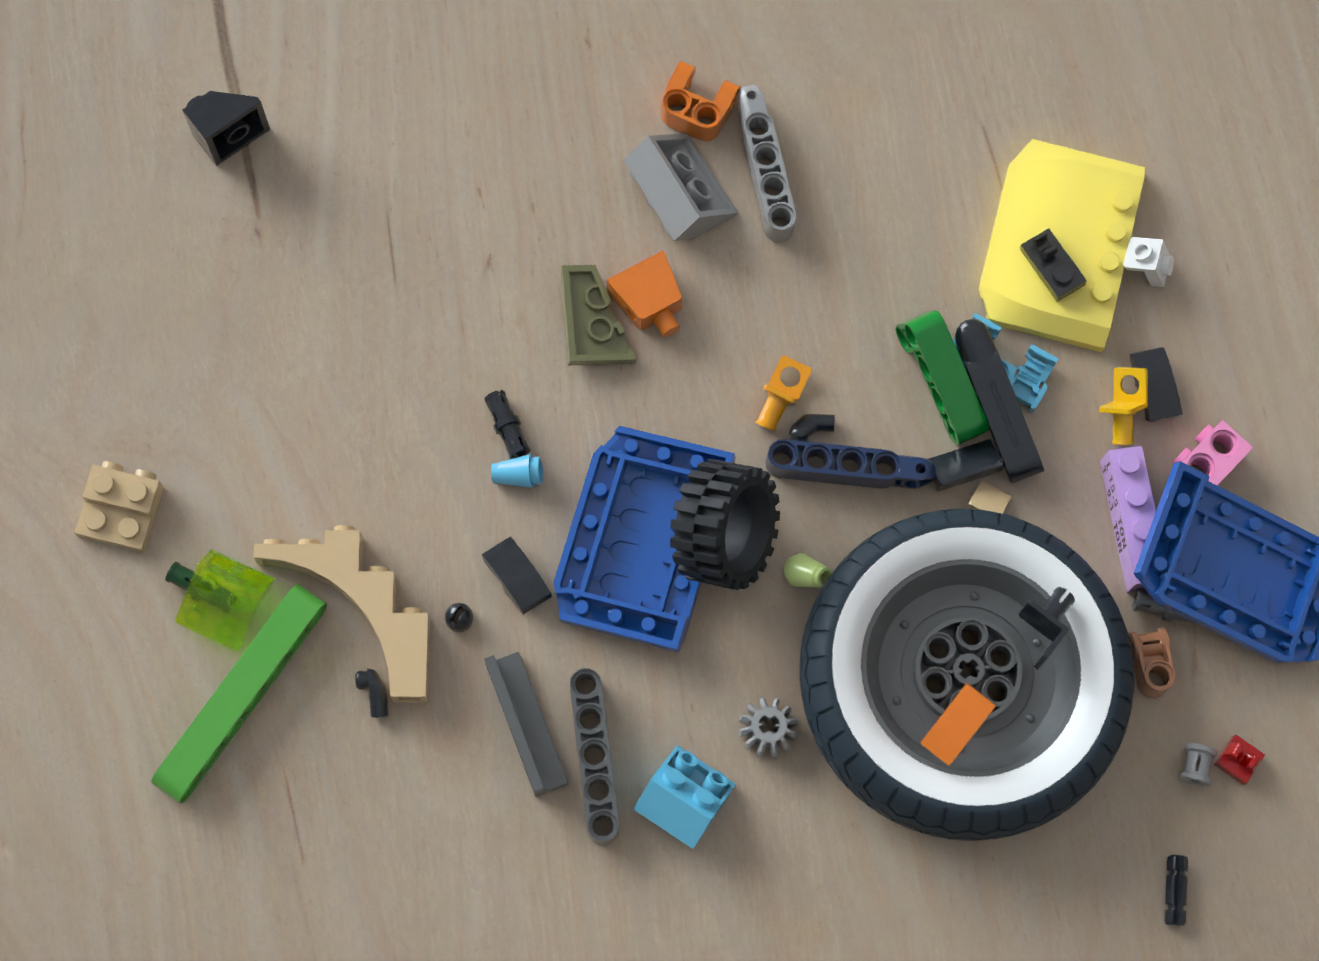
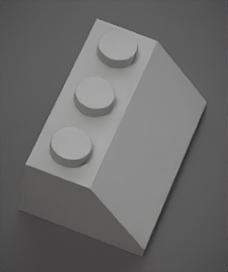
[624,133,738,241]

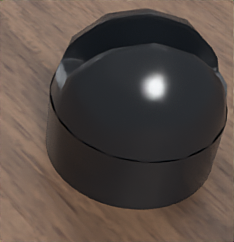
[445,603,473,632]

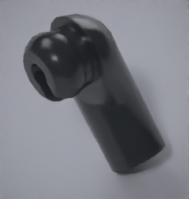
[789,414,835,442]

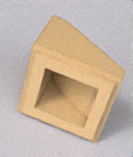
[965,480,1012,514]

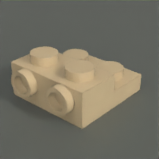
[74,461,164,553]

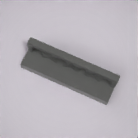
[484,652,568,797]

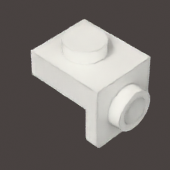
[1123,237,1174,287]

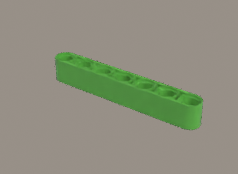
[151,584,327,804]

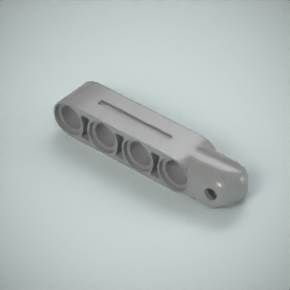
[736,85,796,242]

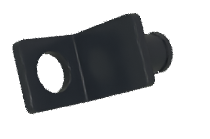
[1018,587,1075,670]

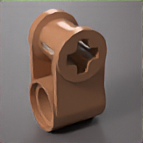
[1128,628,1176,698]

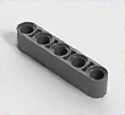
[570,668,619,845]

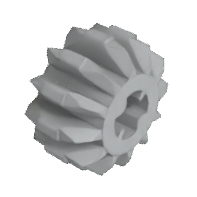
[738,697,798,758]

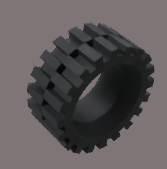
[670,459,780,590]

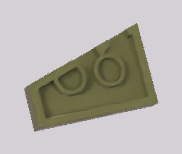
[560,265,637,366]

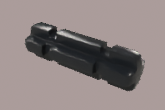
[1164,855,1188,927]

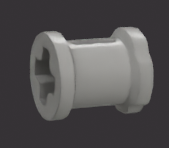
[1179,743,1217,786]

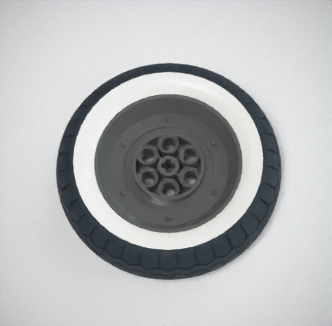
[799,509,1134,841]

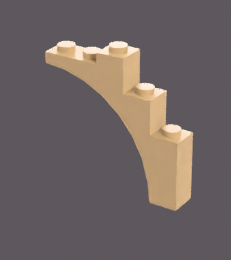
[253,525,431,703]

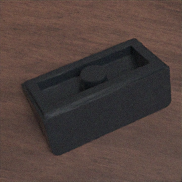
[929,439,1005,492]

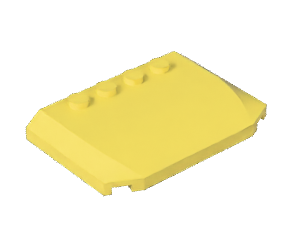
[979,139,1145,353]

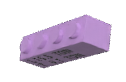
[1100,446,1156,593]

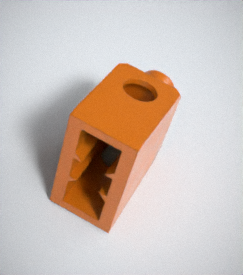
[607,250,682,337]

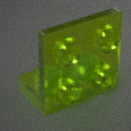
[175,549,274,651]

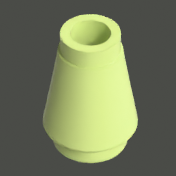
[784,553,833,588]

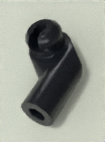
[355,668,389,718]

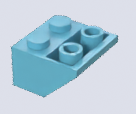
[633,745,736,849]

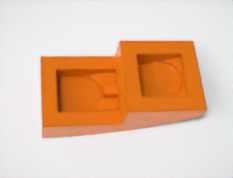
[920,683,996,766]

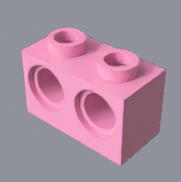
[1173,420,1253,485]

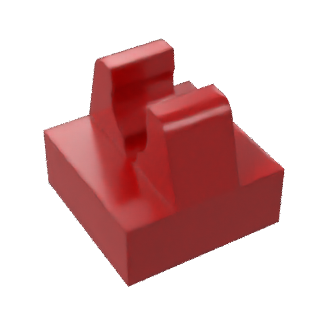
[1214,734,1265,785]

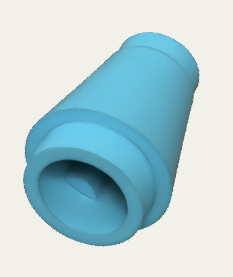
[491,454,543,488]

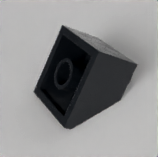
[182,91,271,166]

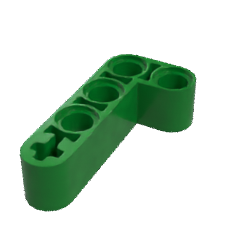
[895,310,989,446]

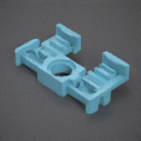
[953,313,1058,414]

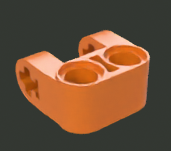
[661,61,741,141]

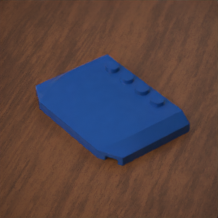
[554,426,736,653]
[1133,461,1319,663]

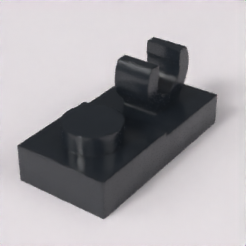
[1020,228,1087,302]

